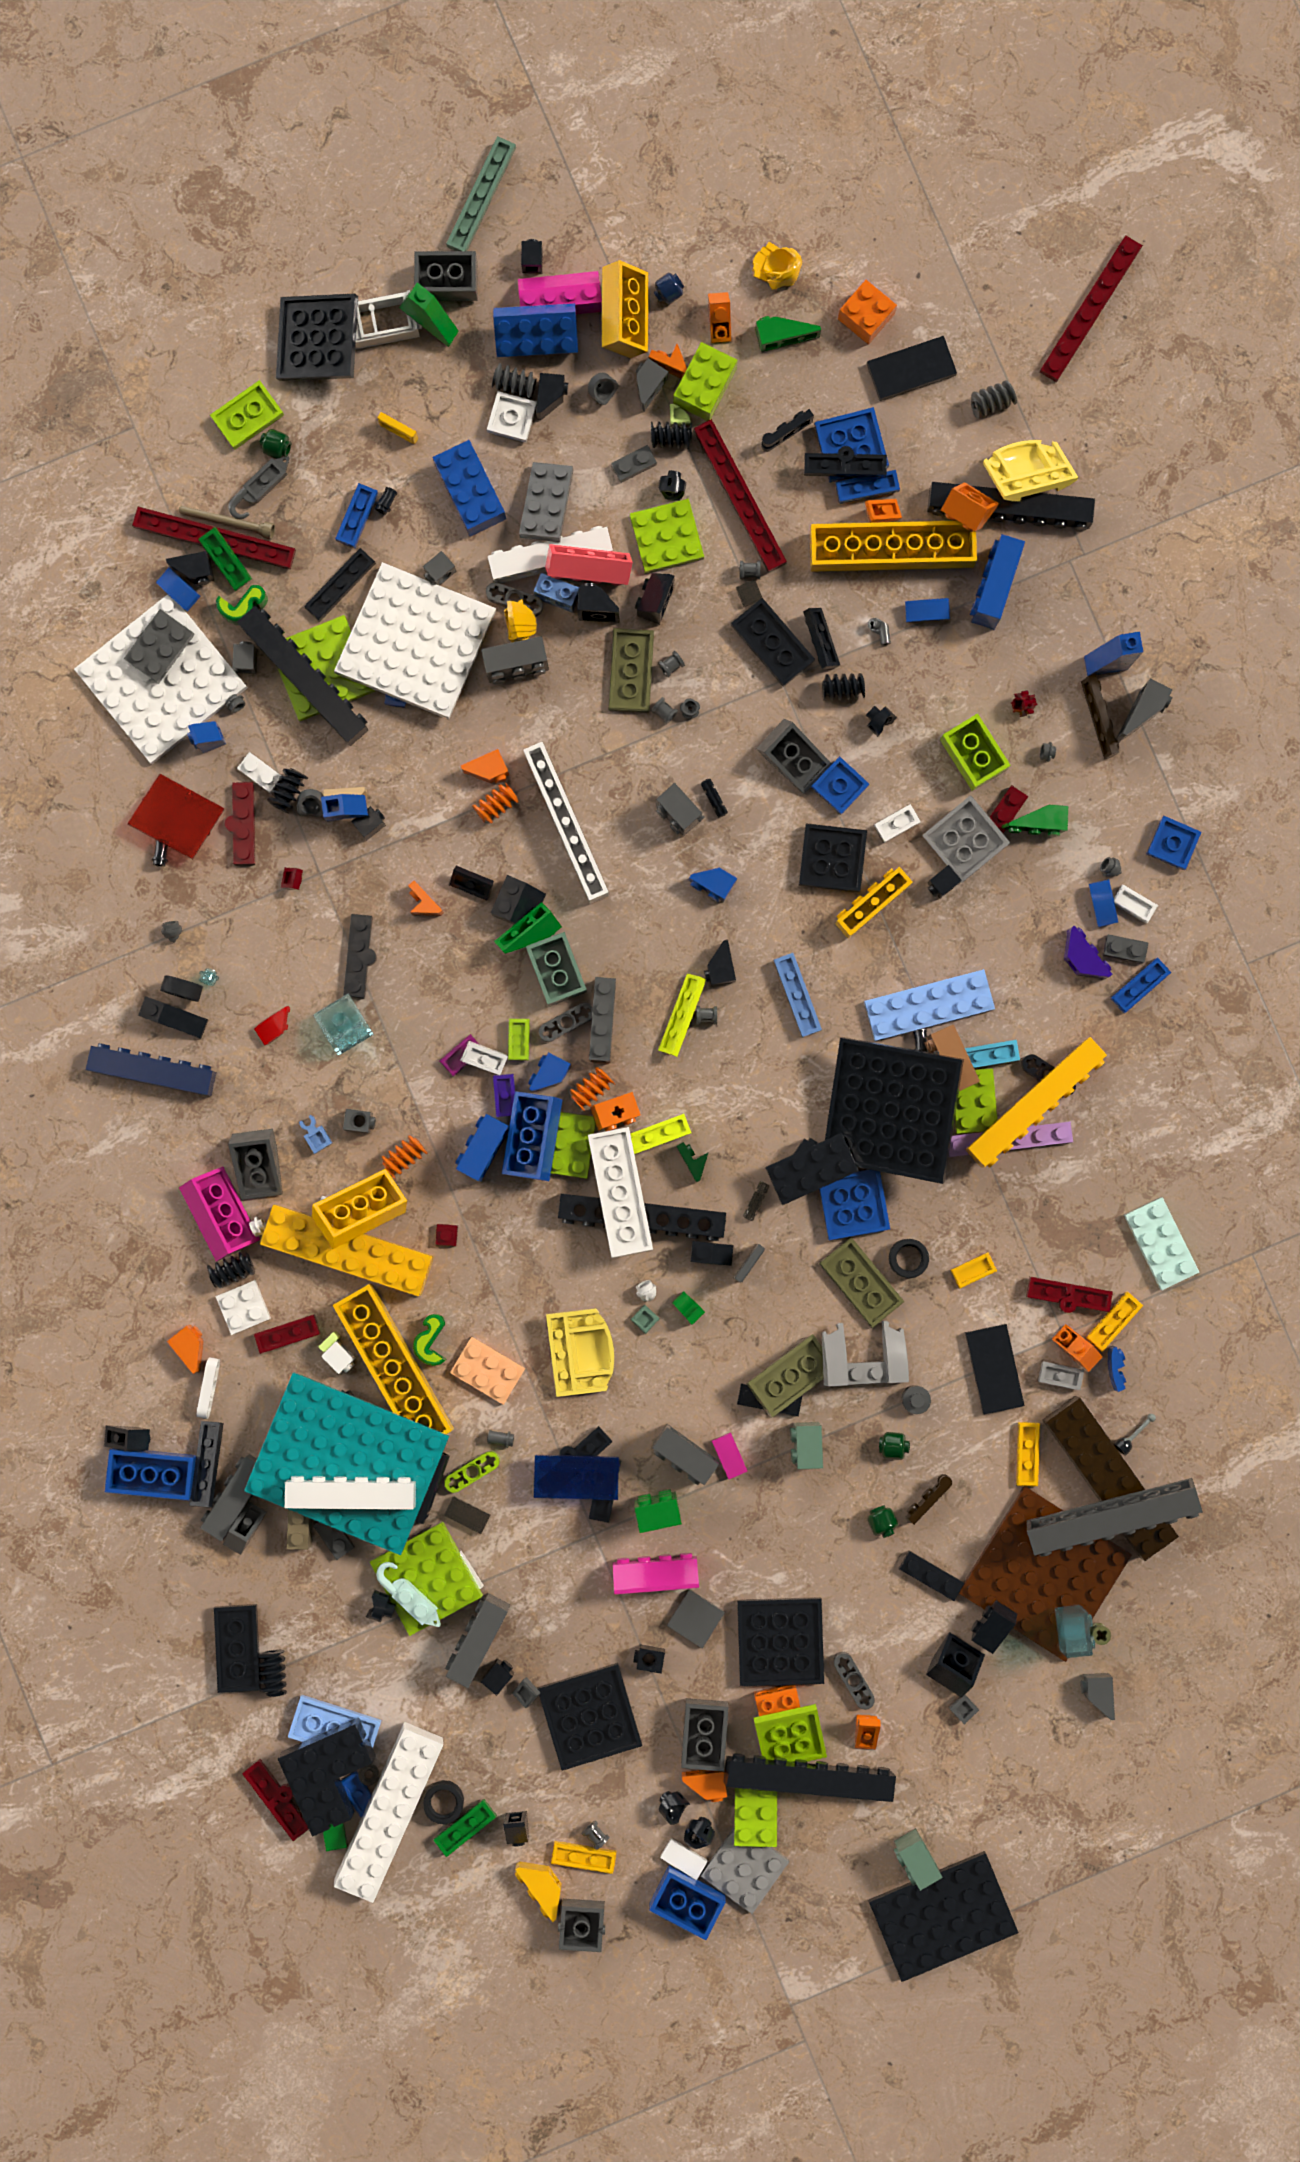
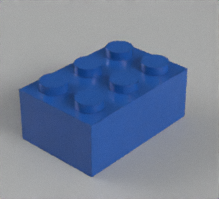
[455,1114,509,1182]
[649,1865,726,1940]

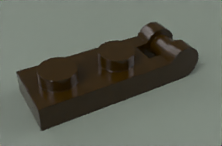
[906,1474,952,1525]

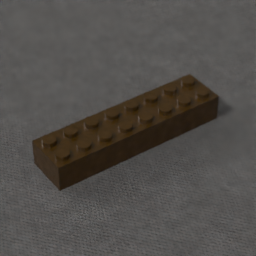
[1042,1396,1179,1561]

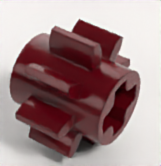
[1011,690,1038,717]

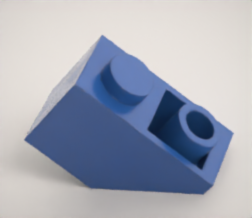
[187,721,226,753]
[321,794,368,822]
[689,867,737,902]
[528,1052,571,1092]

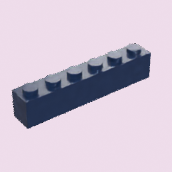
[86,1043,217,1096]

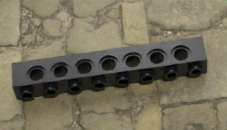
[558,1193,727,1241]

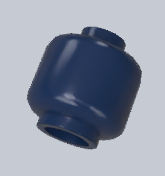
[654,272,685,304]

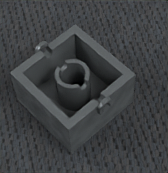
[656,783,705,837]
[558,1898,605,1952]

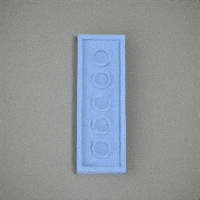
[864,969,995,1041]

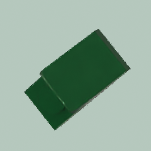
[676,1142,709,1183]

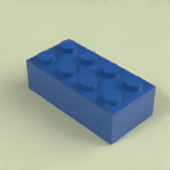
[493,303,578,357]
[432,440,506,537]
[970,534,1025,630]
[502,1091,563,1181]
[105,1448,196,1500]

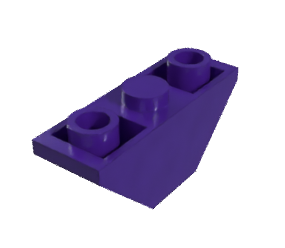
[1064,925,1113,979]

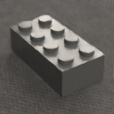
[445,1593,510,1688]

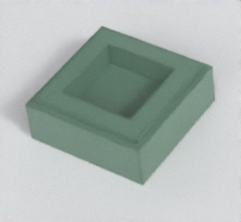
[631,1304,660,1334]

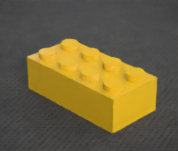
[602,260,648,358]
[312,1169,407,1249]

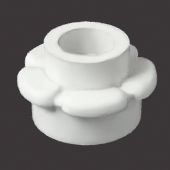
[249,1217,266,1237]

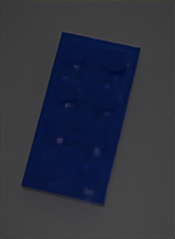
[534,1455,619,1500]

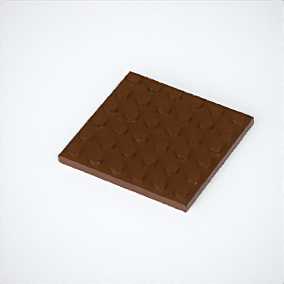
[959,1486,1132,1662]

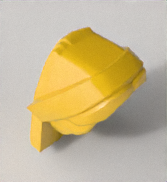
[752,242,803,290]
[504,599,537,642]

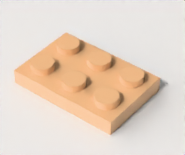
[450,1337,525,1405]

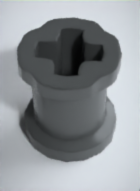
[740,560,761,579]
[658,651,685,678]
[651,697,678,725]
[697,1006,717,1024]
[582,1821,610,1850]

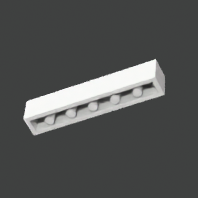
[488,526,613,584]
[285,1476,416,1509]

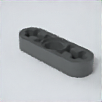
[486,582,543,617]
[539,1003,593,1042]
[833,1652,875,1710]

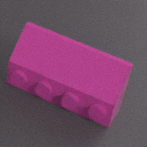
[518,271,602,315]
[179,1166,260,1262]
[613,1553,699,1594]

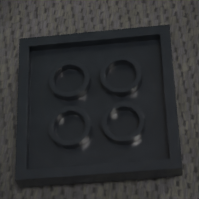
[799,823,867,892]

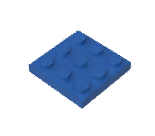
[814,407,889,483]
[819,1170,890,1240]

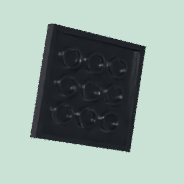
[276,293,358,381]
[737,1597,824,1686]
[537,1663,642,1771]

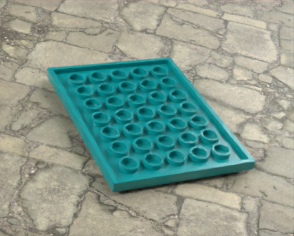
[244,1372,450,1555]

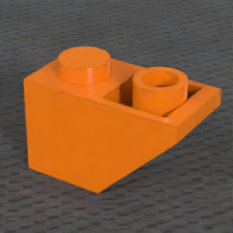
[708,292,731,343]
[1052,1324,1103,1372]

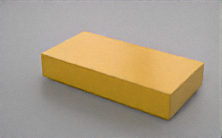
[377,412,418,444]
[950,1252,997,1289]

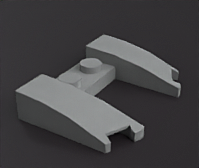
[822,1321,909,1386]

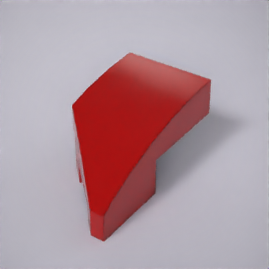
[254,1006,290,1045]

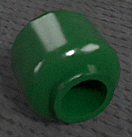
[259,429,292,459]
[879,1432,910,1460]
[867,1505,898,1538]

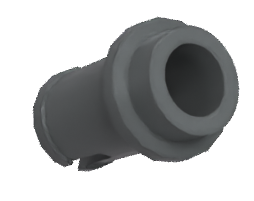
[487,1430,514,1448]

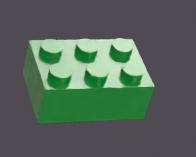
[634,1489,682,1533]

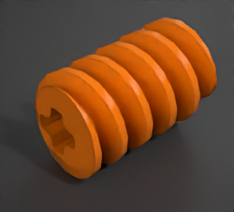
[472,782,519,824]
[570,1067,616,1112]
[381,1135,428,1179]

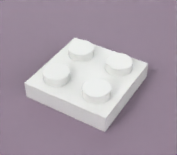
[487,391,537,443]
[216,1280,271,1335]

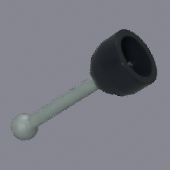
[1114,1414,1156,1456]

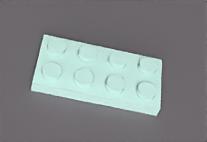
[1124,1197,1199,1290]

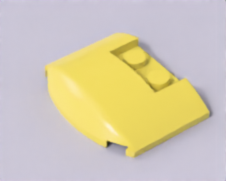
[983,440,1078,501]
[546,1308,614,1397]

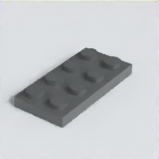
[519,462,574,542]

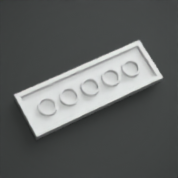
[588,1127,653,1258]

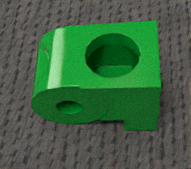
[672,1291,705,1325]

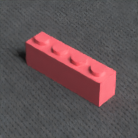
[545,544,633,586]

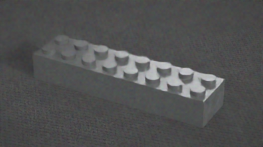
[1027,1478,1203,1556]

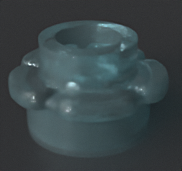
[199,968,219,986]

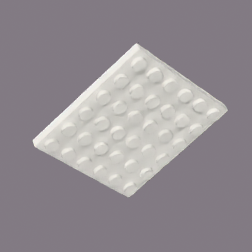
[334,562,496,720]
[74,594,248,764]

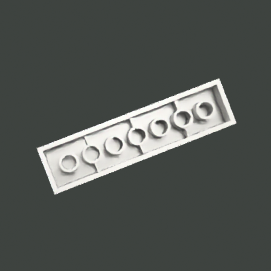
[334,1722,443,1903]

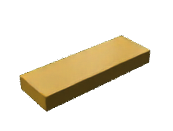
[1086,1291,1143,1352]
[1016,1422,1040,1486]
[551,1840,617,1874]

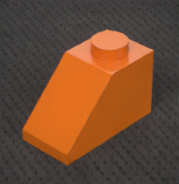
[461,749,509,784]
[167,1325,204,1374]
[682,1770,727,1802]

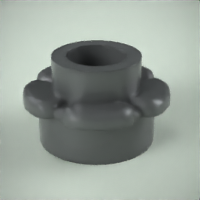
[226,694,246,713]
[680,698,700,719]
[1040,742,1056,762]

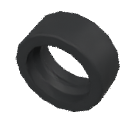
[160,975,203,1002]
[888,1239,929,1278]
[423,1780,464,1825]

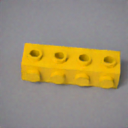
[835,867,913,939]

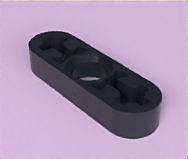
[1021,1054,1076,1095]

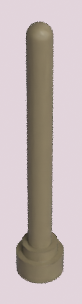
[179,506,275,540]

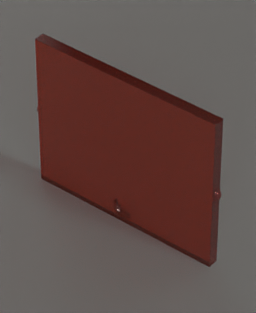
[128,774,225,860]

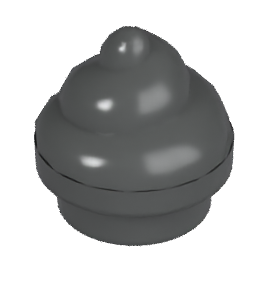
[1100,857,1122,877]
[161,921,182,943]

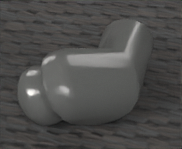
[868,618,891,645]

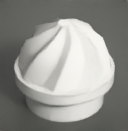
[636,1280,656,1301]

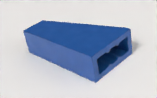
[1084,631,1143,676]

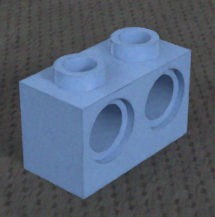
[534,573,579,613]

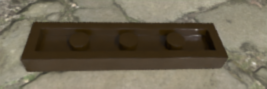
[1081,674,1119,759]

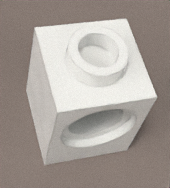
[321,1340,356,1374]

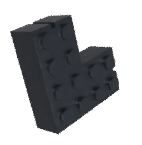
[278,1717,376,1837]

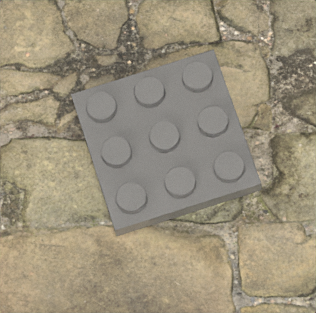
[922,795,1010,883]
[701,1828,789,1914]

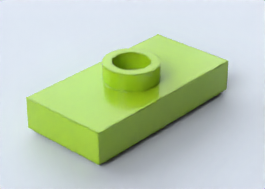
[508,1019,530,1061]

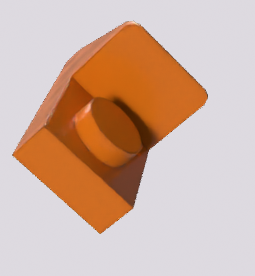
[648,344,687,379]
[865,499,902,523]
[408,880,444,916]
[855,1715,881,1750]

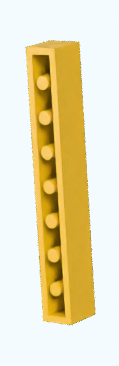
[965,1037,1107,1168]

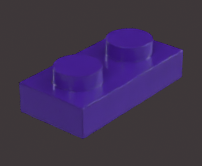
[493,1074,515,1117]

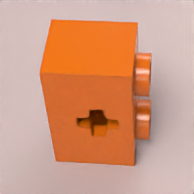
[590,1092,641,1132]

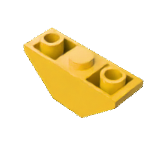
[515,1861,562,1922]

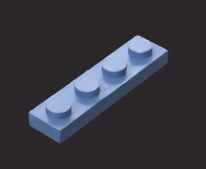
[773,953,822,1038]

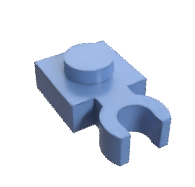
[299,1115,333,1154]

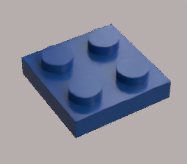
[811,756,870,815]
[1146,816,1202,870]

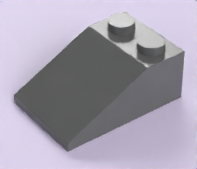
[1116,678,1173,743]
[756,719,832,794]
[228,1128,283,1200]

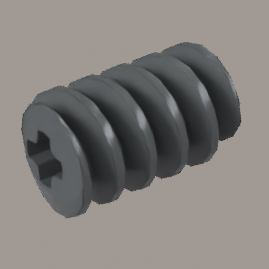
[492,363,537,399]
[971,380,1017,418]

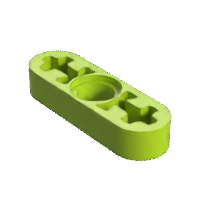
[445,1451,500,1493]

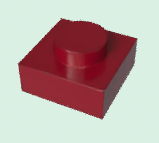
[280,867,303,890]
[435,1224,458,1246]

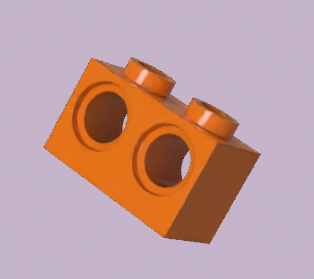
[754,1685,800,1716]

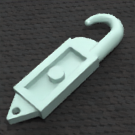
[376,1562,441,1627]

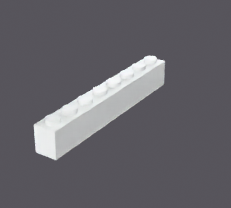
[523,742,609,904]

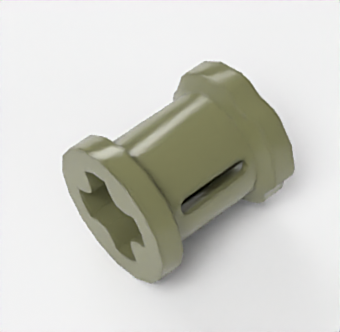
[1089,1623,1111,1645]

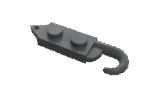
[228,456,290,519]

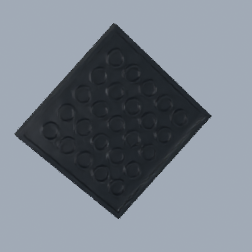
[825,1037,964,1184]

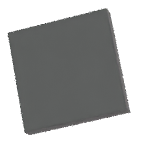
[733,1244,765,1283]
[667,1589,725,1649]

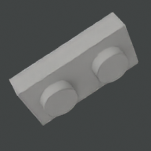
[1038,1361,1084,1390]

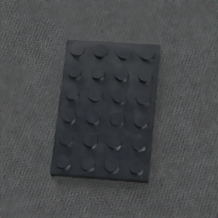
[868,1851,1019,1982]

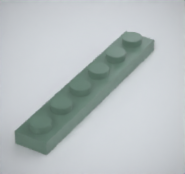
[446,136,516,251]

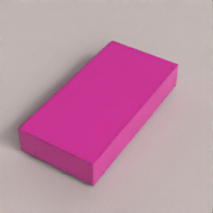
[712,1432,747,1479]

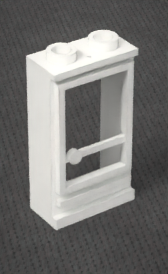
[355,290,422,350]

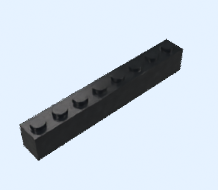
[927,482,1095,531]
[237,606,368,747]
[723,1753,896,1802]

